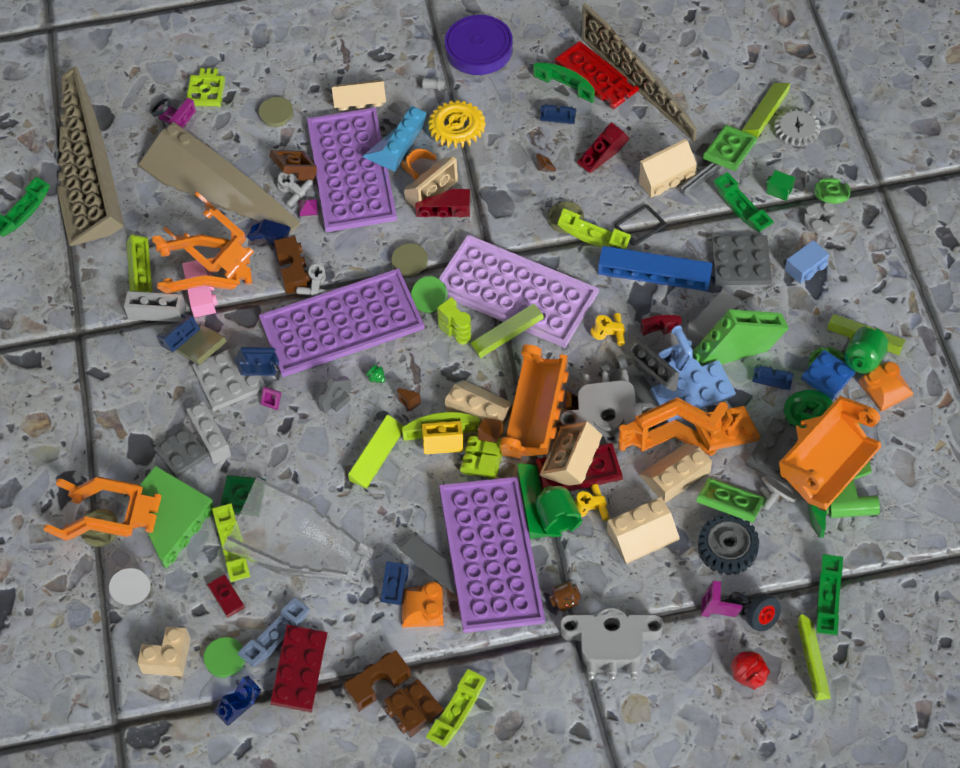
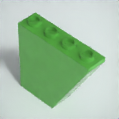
[692,309,789,367]
[140,466,215,569]

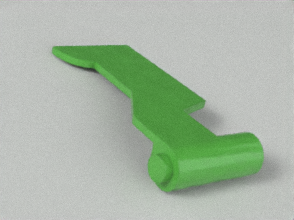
[824,423,880,519]

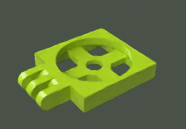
[186,68,225,107]

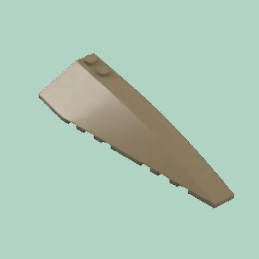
[582,3,697,142]
[138,122,300,235]

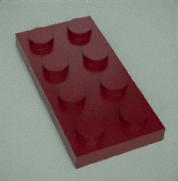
[536,443,623,492]
[270,624,328,713]

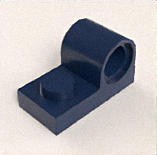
[380,561,409,605]

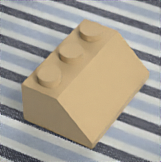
[332,79,386,111]
[639,139,697,198]
[404,157,458,208]
[445,381,513,424]
[540,421,602,486]
[639,443,712,503]
[607,497,679,564]

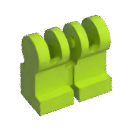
[437,297,471,345]
[460,436,502,480]

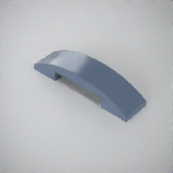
[238,597,310,667]

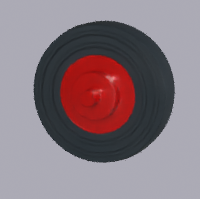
[746,594,781,632]

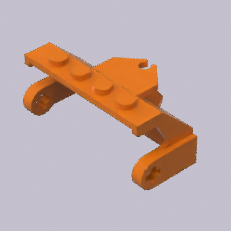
[500,344,569,459]
[779,396,881,510]

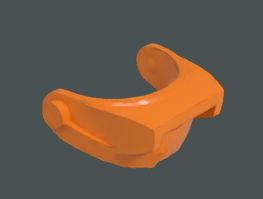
[401,148,437,180]

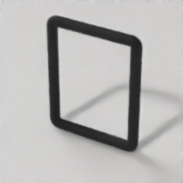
[615,204,667,245]

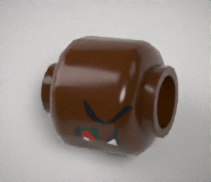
[549,581,581,611]

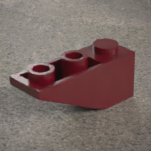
[577,122,630,173]
[415,189,471,218]

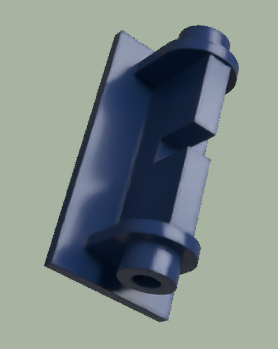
[540,104,577,124]
[752,364,794,390]

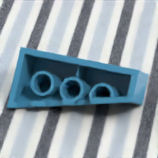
[363,106,427,172]

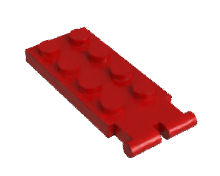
[555,41,639,110]

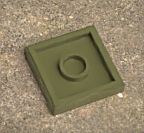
[176,325,226,365]

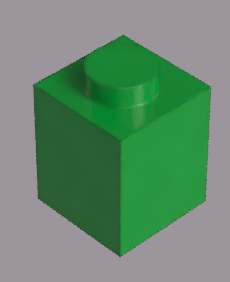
[765,170,795,201]

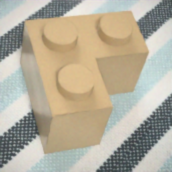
[137,627,191,677]

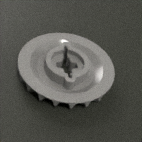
[774,108,821,146]

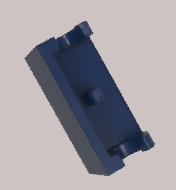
[156,313,200,353]
[234,347,279,376]

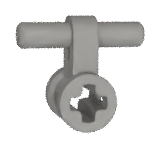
[277,172,313,207]
[296,264,332,297]

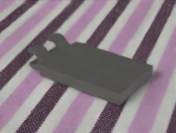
[599,355,657,407]

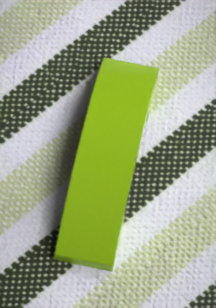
[557,208,631,250]
[402,412,480,441]
[212,503,251,582]
[426,669,486,748]

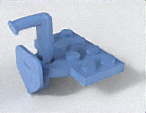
[650,325,736,423]

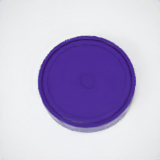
[445,15,513,75]

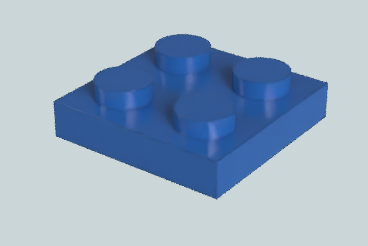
[801,350,855,400]

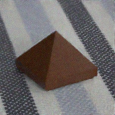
[536,154,556,172]
[563,391,579,411]

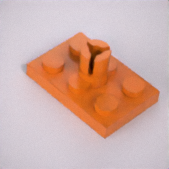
[694,406,761,451]

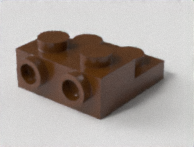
[270,150,317,181]
[383,679,444,738]

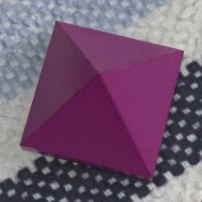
[299,199,317,216]
[260,386,282,410]

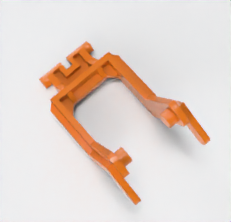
[163,191,254,279]
[152,234,252,294]
[618,397,728,456]
[43,477,162,541]

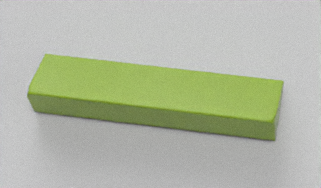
[742,83,790,137]
[126,235,152,293]
[470,303,544,358]
[827,314,906,356]
[348,415,404,489]
[797,614,831,701]

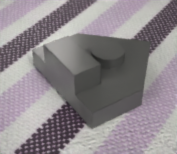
[318,376,352,414]

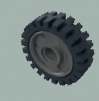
[698,514,759,575]

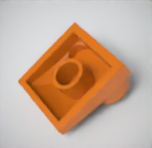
[859,362,913,411]
[402,582,444,628]

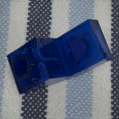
[247,219,291,246]
[214,676,262,726]

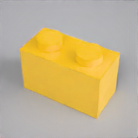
[422,421,463,454]

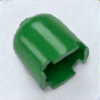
[844,326,889,374]
[535,486,582,537]

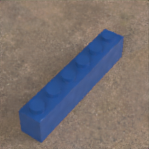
[598,246,713,292]

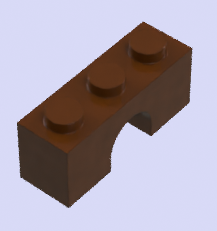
[274,236,310,294]
[344,650,412,712]

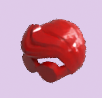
[731,651,770,690]

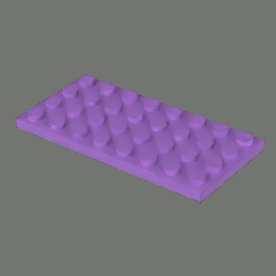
[307,107,397,232]
[259,268,425,377]
[439,477,545,633]

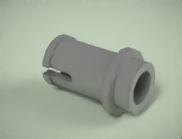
[422,77,445,91]

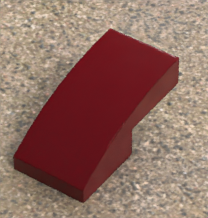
[640,315,682,336]

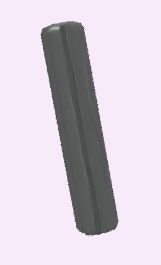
[679,162,722,195]

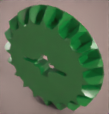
[784,390,833,428]

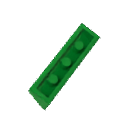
[517,463,548,539]

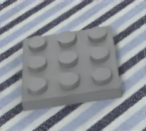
[192,343,266,412]

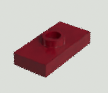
[207,574,245,618]

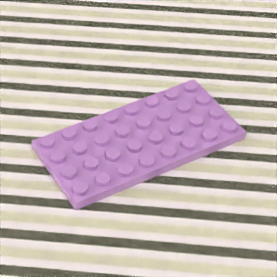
[439,235,599,348]

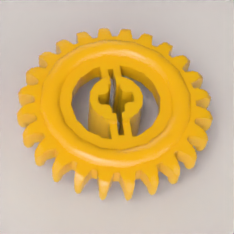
[428,100,486,149]

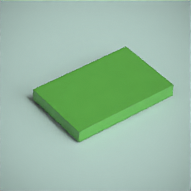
[703,125,758,172]
[696,477,765,523]

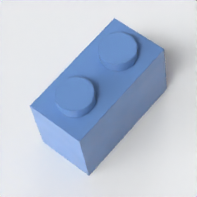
[785,240,829,284]

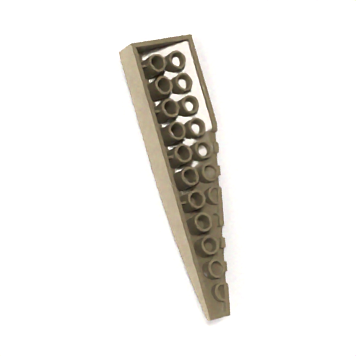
[58,66,124,246]

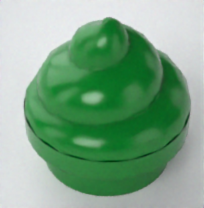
[366,364,385,383]

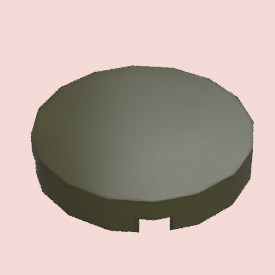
[259,97,294,127]
[548,201,584,234]
[391,243,428,277]
[81,509,119,547]

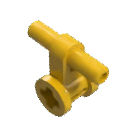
[590,313,625,346]
[575,484,610,521]

